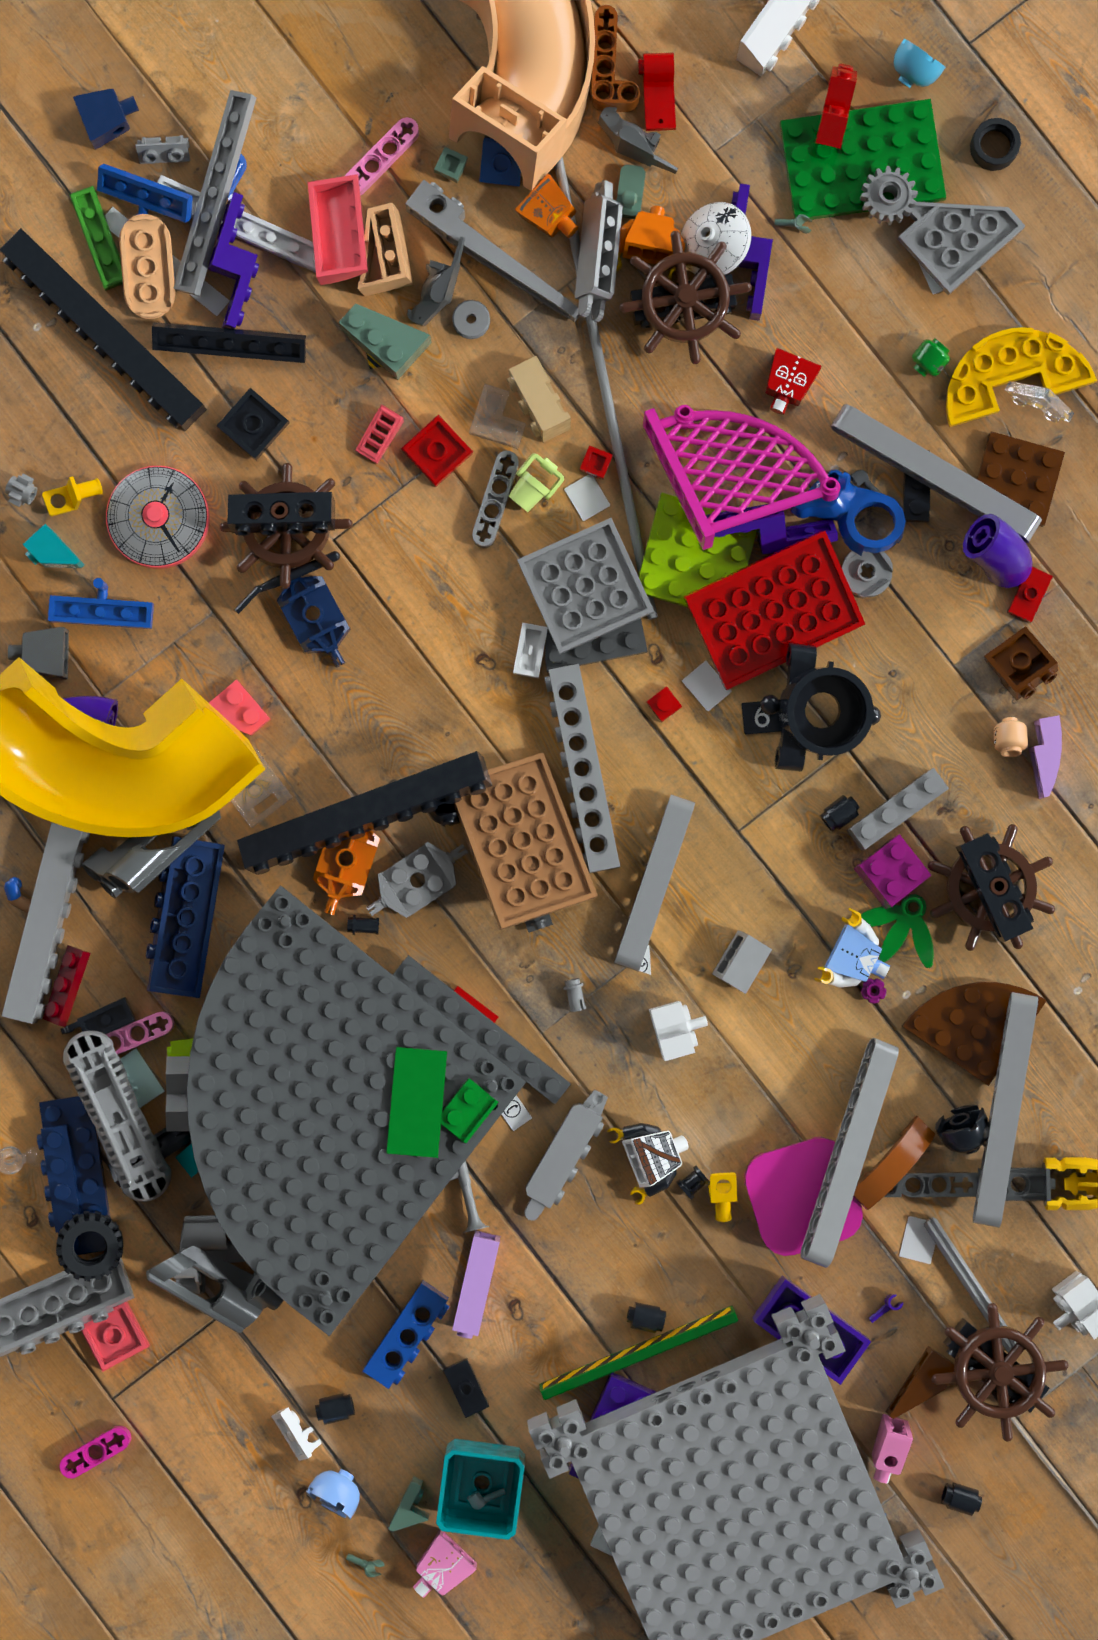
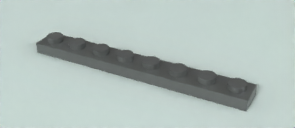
[393,955,571,1104]

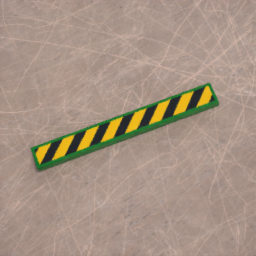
[539,1306,739,1400]

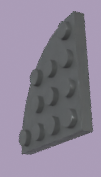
[545,551,648,672]

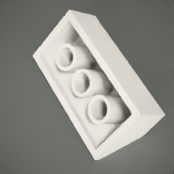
[737,0,820,77]

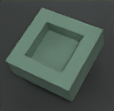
[434,147,468,183]

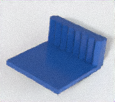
[479,135,521,187]

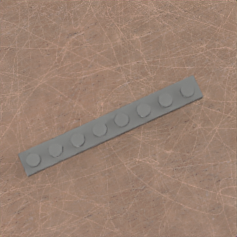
[174,90,257,296]

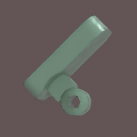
[616,165,646,219]

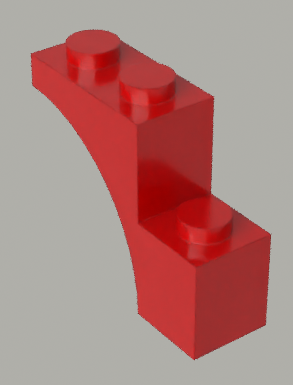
[815,64,857,149]

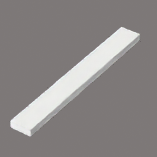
[157,175,316,273]

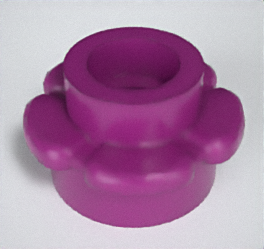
[861,978,887,1004]

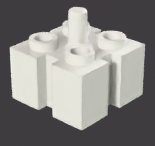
[648,1001,708,1061]
[1052,1271,1098,1340]

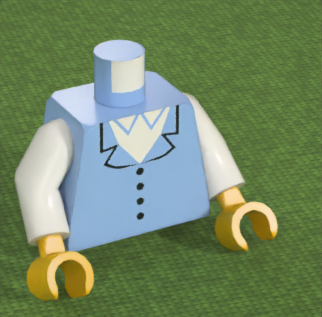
[814,908,890,988]

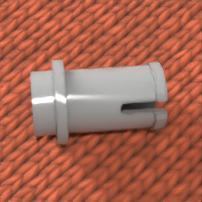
[563,978,586,1012]

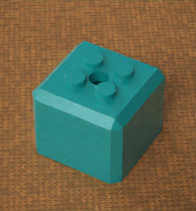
[436,1439,525,1540]

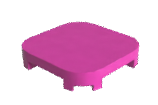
[744,1137,863,1256]

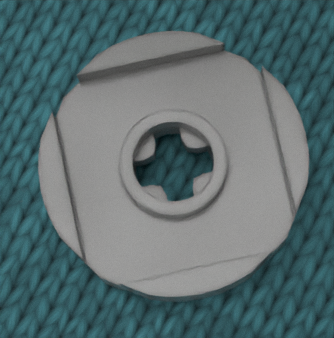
[841,551,893,598]

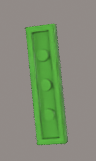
[69,186,123,291]

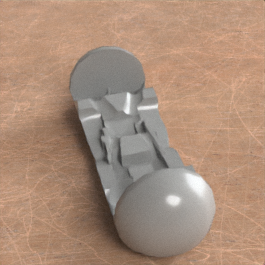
[63,1031,172,1201]

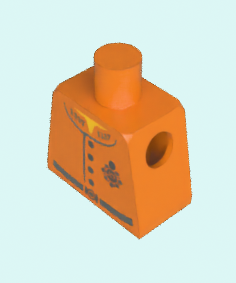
[515,173,578,238]

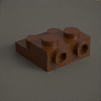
[984,626,1058,701]

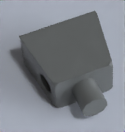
[8,627,69,679]

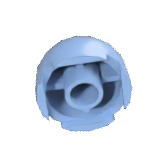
[306,1469,360,1520]

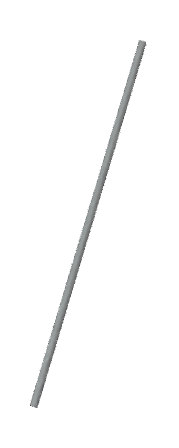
[554,156,658,620]

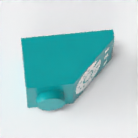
[23,524,85,568]

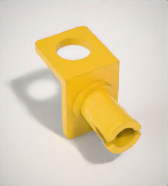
[42,476,103,517]
[708,1172,737,1222]

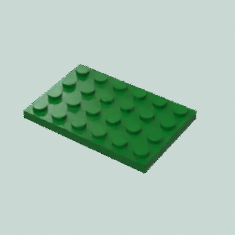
[780,99,946,220]

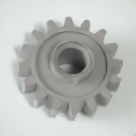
[860,166,918,225]

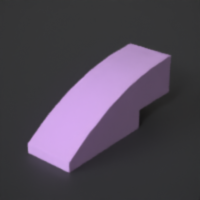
[1029,715,1062,799]

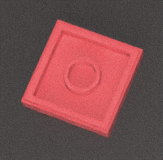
[81,1302,150,1372]

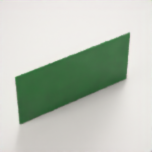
[387,1047,447,1158]

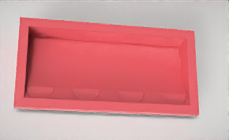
[308,174,368,285]

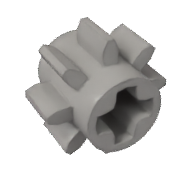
[5,474,37,507]

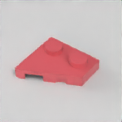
[209,679,271,736]

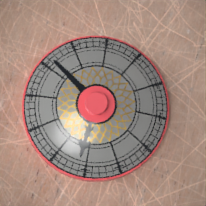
[106,466,210,569]

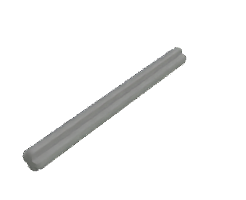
[924,1217,1016,1352]

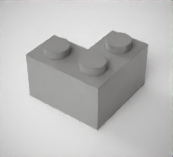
[166,1056,190,1131]

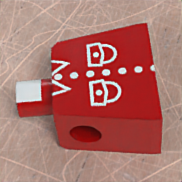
[765,348,822,415]

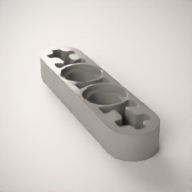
[472,451,519,548]

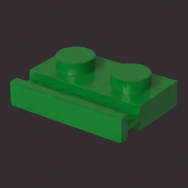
[441,1078,499,1144]

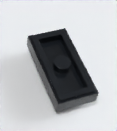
[443,1358,489,1418]

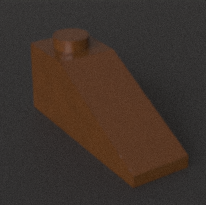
[885,1346,954,1419]

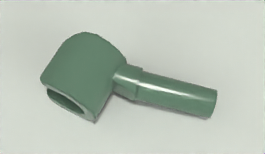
[775,214,812,234]
[346,1554,385,1577]

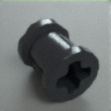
[677,1165,710,1200]

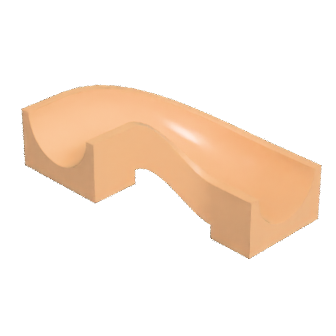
[449,0,595,191]

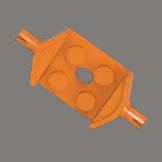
[313,830,381,915]

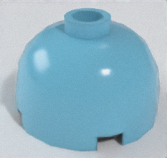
[893,38,946,88]

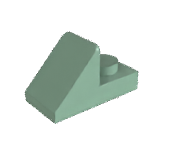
[388,1476,430,1532]

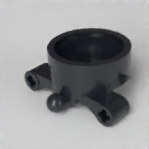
[760,643,881,772]

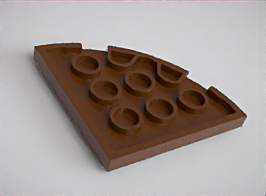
[902,982,1047,1086]

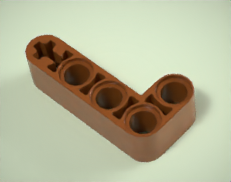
[591,5,640,112]

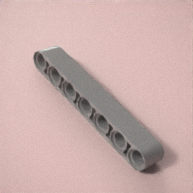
[614,794,695,972]

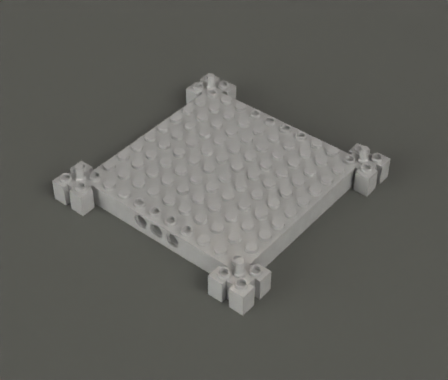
[527,1294,945,1640]

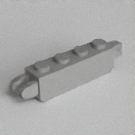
[575,180,623,322]
[524,1089,608,1221]

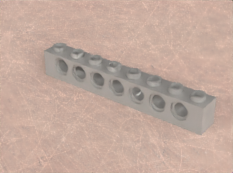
[544,664,620,873]

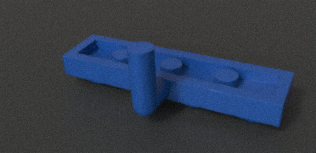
[97,164,193,223]
[48,578,154,629]

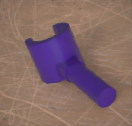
[869,1294,903,1323]

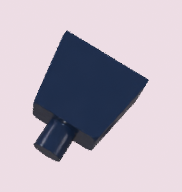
[73,89,139,150]

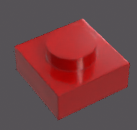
[580,445,613,480]
[646,686,682,723]

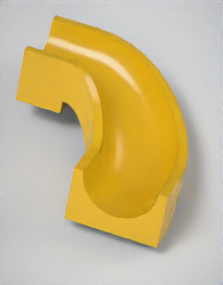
[0,657,265,837]

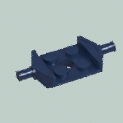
[277,568,351,668]

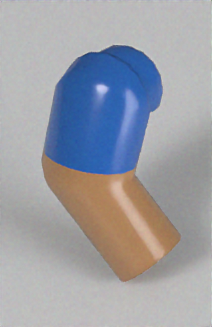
[4,877,31,913]

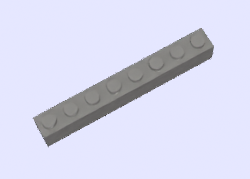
[2,822,90,1024]

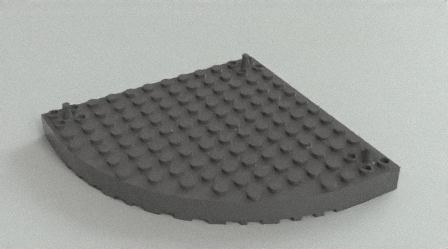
[187,885,526,1336]

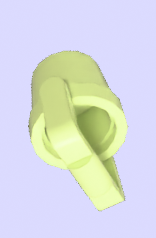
[508,453,564,512]

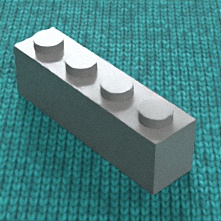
[846,768,949,851]

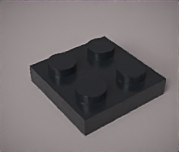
[217,388,290,461]

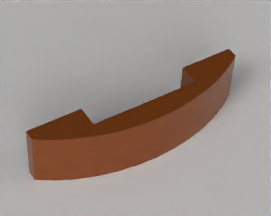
[853,1116,936,1210]

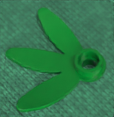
[861,894,934,968]

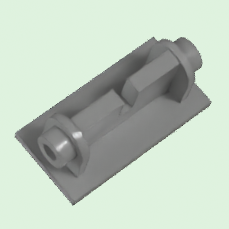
[135,135,191,164]

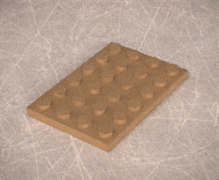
[453,752,598,930]

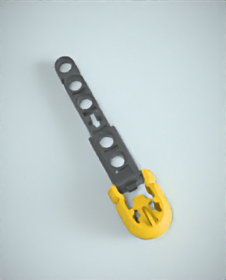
[884,1157,1098,1210]

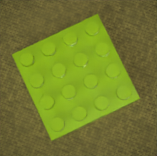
[638,492,757,608]

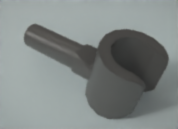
[850,470,883,494]

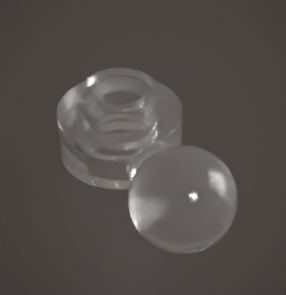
[0,1146,45,1175]

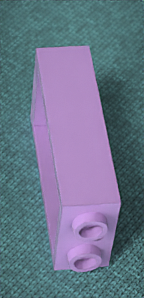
[452,1230,501,1339]

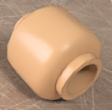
[994,717,1028,757]

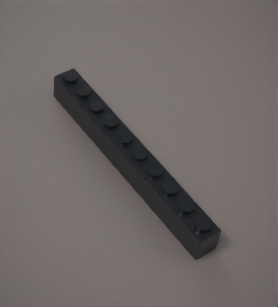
[0,228,207,431]
[237,751,493,875]

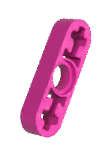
[60,1426,131,1479]

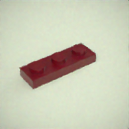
[43,945,91,1027]

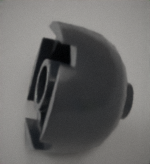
[935,1104,989,1154]

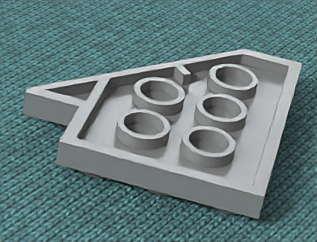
[897,202,1025,295]

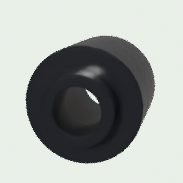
[820,795,860,832]
[626,1302,666,1333]
[315,1393,355,1425]
[941,1483,982,1516]

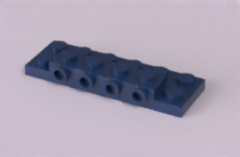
[146,836,225,998]
[37,1096,110,1255]

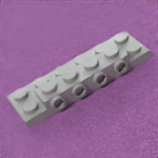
[0,1254,135,1357]

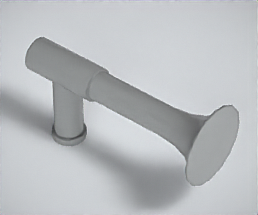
[451,1161,490,1233]

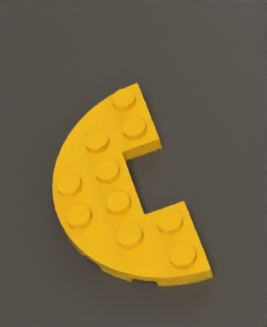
[946,327,1097,428]

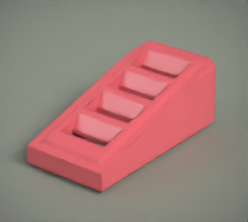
[355,405,404,464]

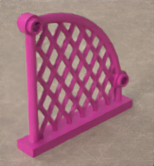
[643,405,841,550]

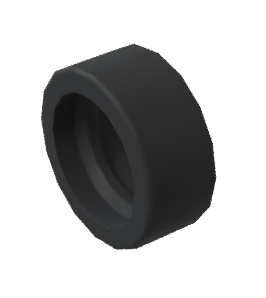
[970,118,1021,171]

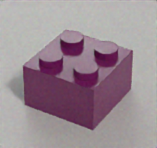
[853,834,931,909]

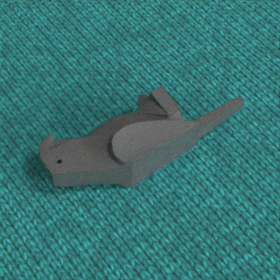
[598,107,678,174]
[407,236,465,326]

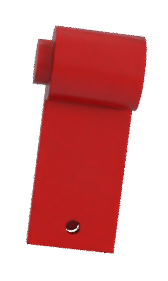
[638,52,676,131]

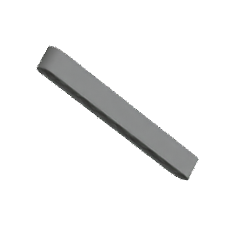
[831,404,1042,543]
[973,992,1038,1228]
[800,1038,899,1268]

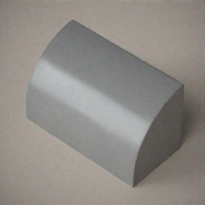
[712,930,772,994]

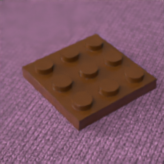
[977,431,1065,527]

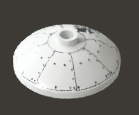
[681,202,751,278]

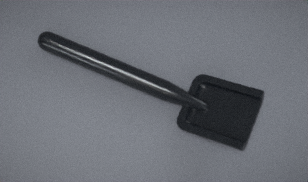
[234,551,340,614]

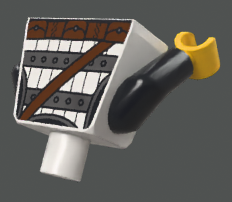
[607,1123,689,1205]

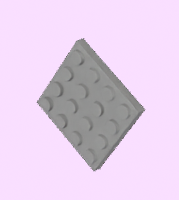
[517,518,654,654]

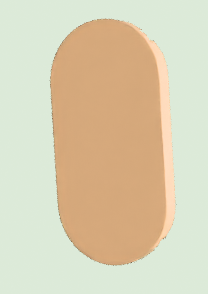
[119,214,176,319]

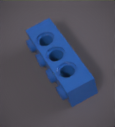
[363,1280,450,1389]

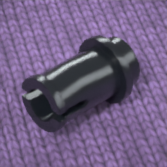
[347,915,379,935]

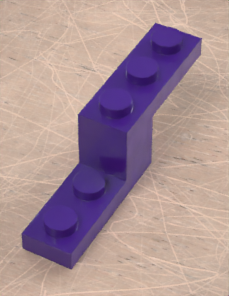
[731,183,773,321]
[207,192,259,329]
[706,504,838,554]

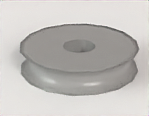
[452,300,490,339]

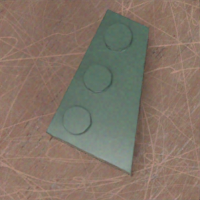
[339,303,432,380]

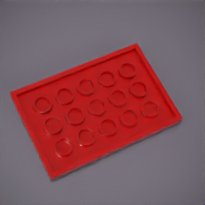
[683,530,865,690]

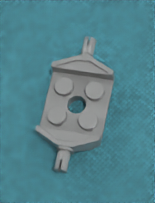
[366,842,468,918]

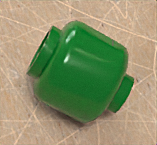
[912,338,950,377]

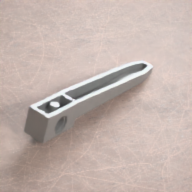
[405,180,580,322]

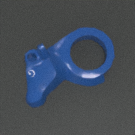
[791,469,906,556]

